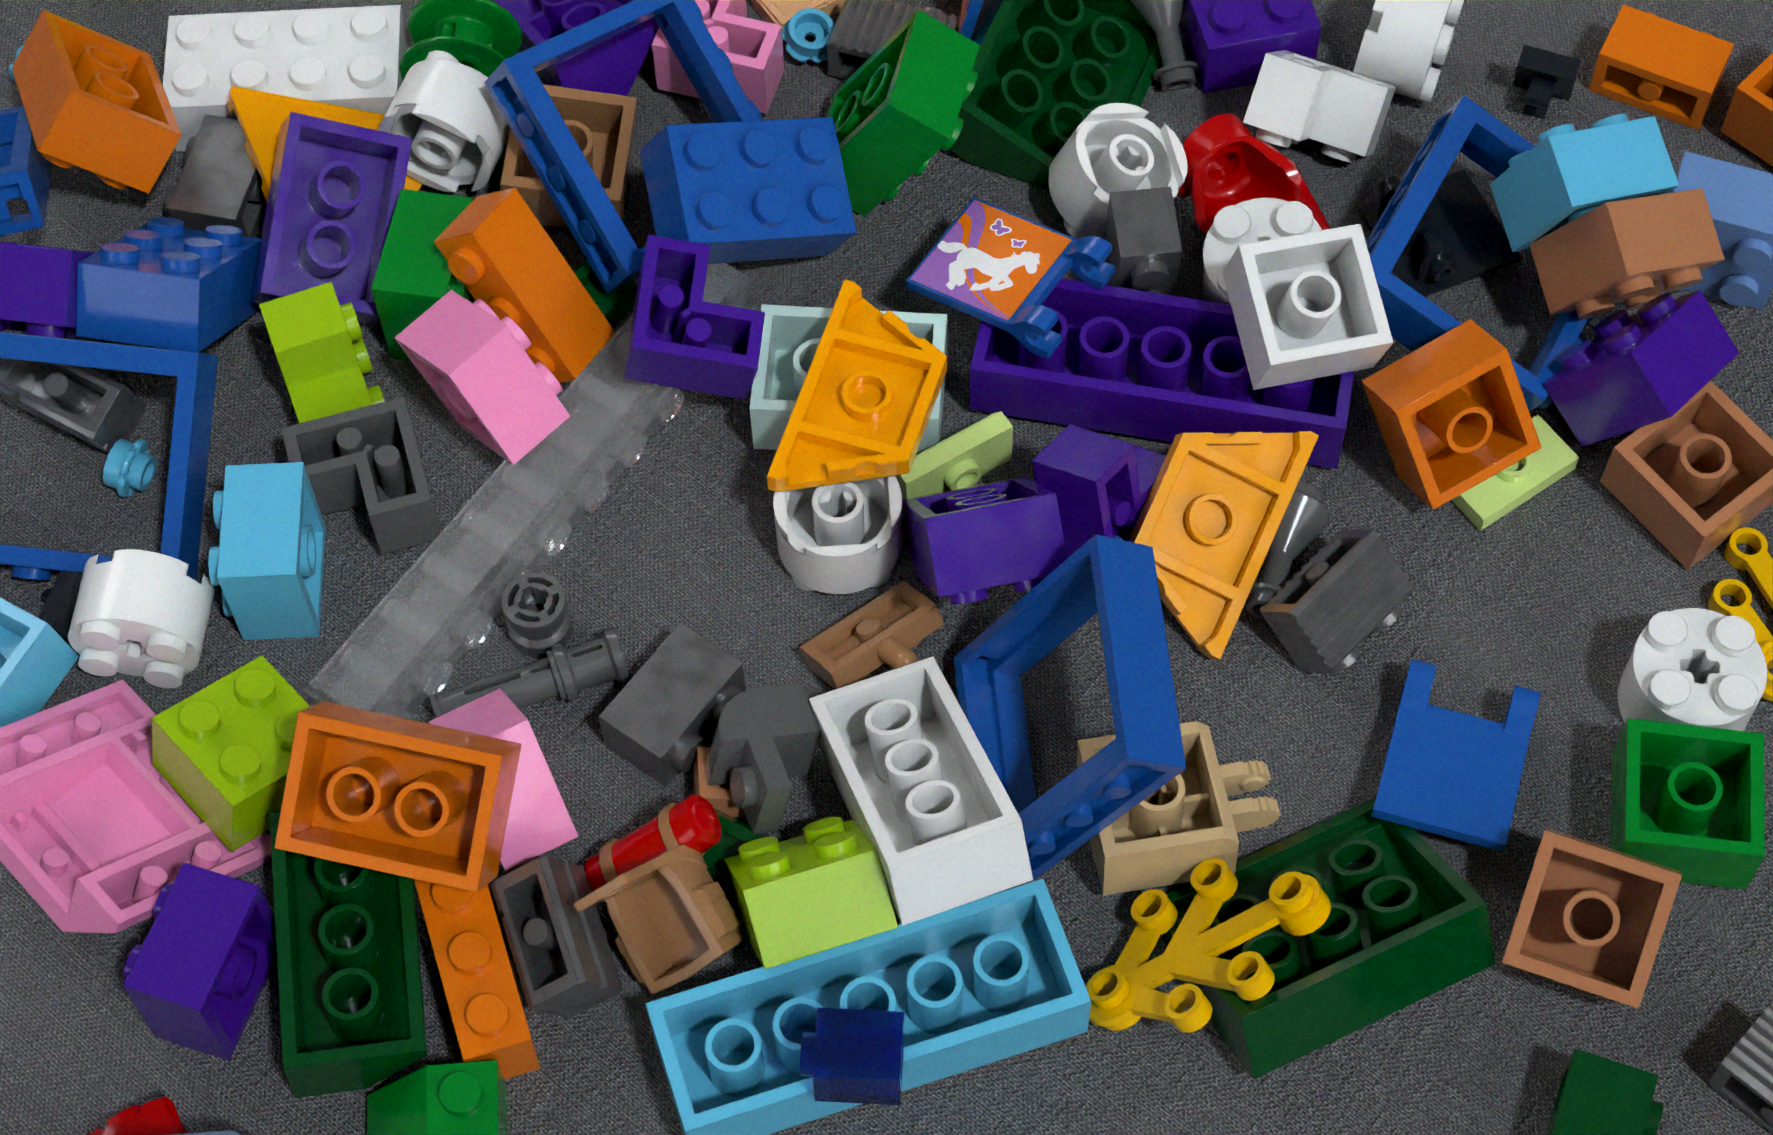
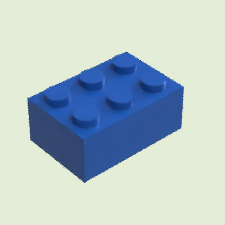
[639,117,857,264]
[76,217,261,353]

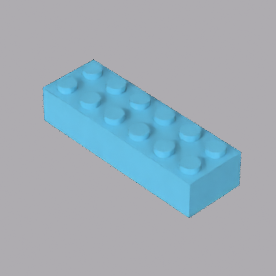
[645,879,1091,1135]

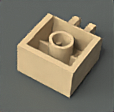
[1076,721,1281,896]

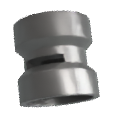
[501,572,572,658]

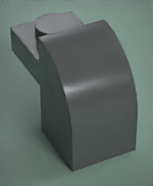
[705,682,822,834]

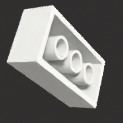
[163,5,411,151]
[809,656,1033,926]

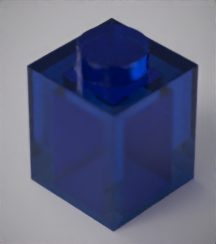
[800,1008,905,1105]

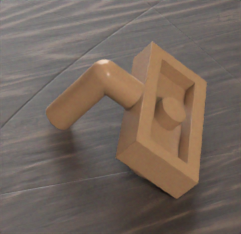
[800,581,944,689]

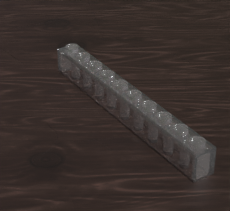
[302,263,756,720]

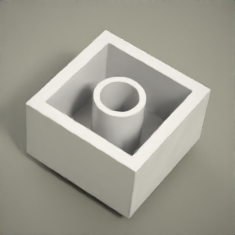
[1222,224,1394,390]

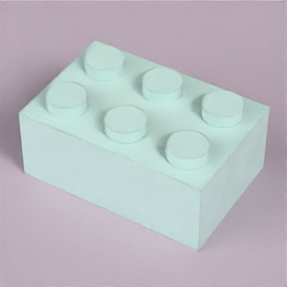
[749,304,947,455]

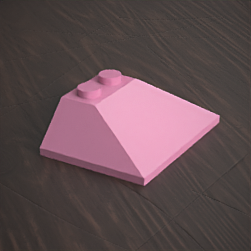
[0,679,272,933]

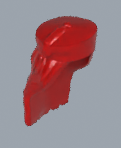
[1178,114,1331,236]

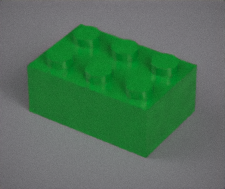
[826,10,980,217]

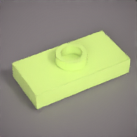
[895,411,1013,510]
[1452,415,1579,531]

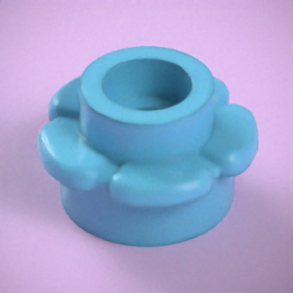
[782,8,835,63]
[103,438,157,497]

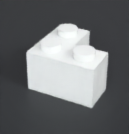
[1243,50,1396,163]

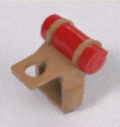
[573,795,743,995]

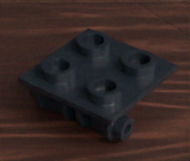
[1358,169,1522,297]

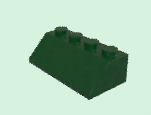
[269,811,427,1098]

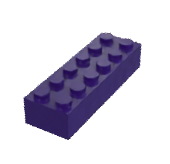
[969,278,1355,469]

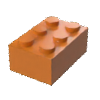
[12,10,182,194]
[274,701,522,893]

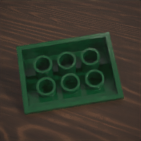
[949,0,1162,189]
[1150,797,1495,1079]

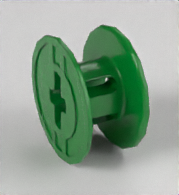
[399,0,523,81]

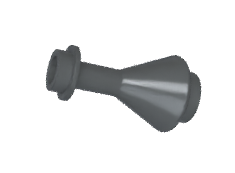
[1129,0,1199,91]
[1246,481,1330,621]

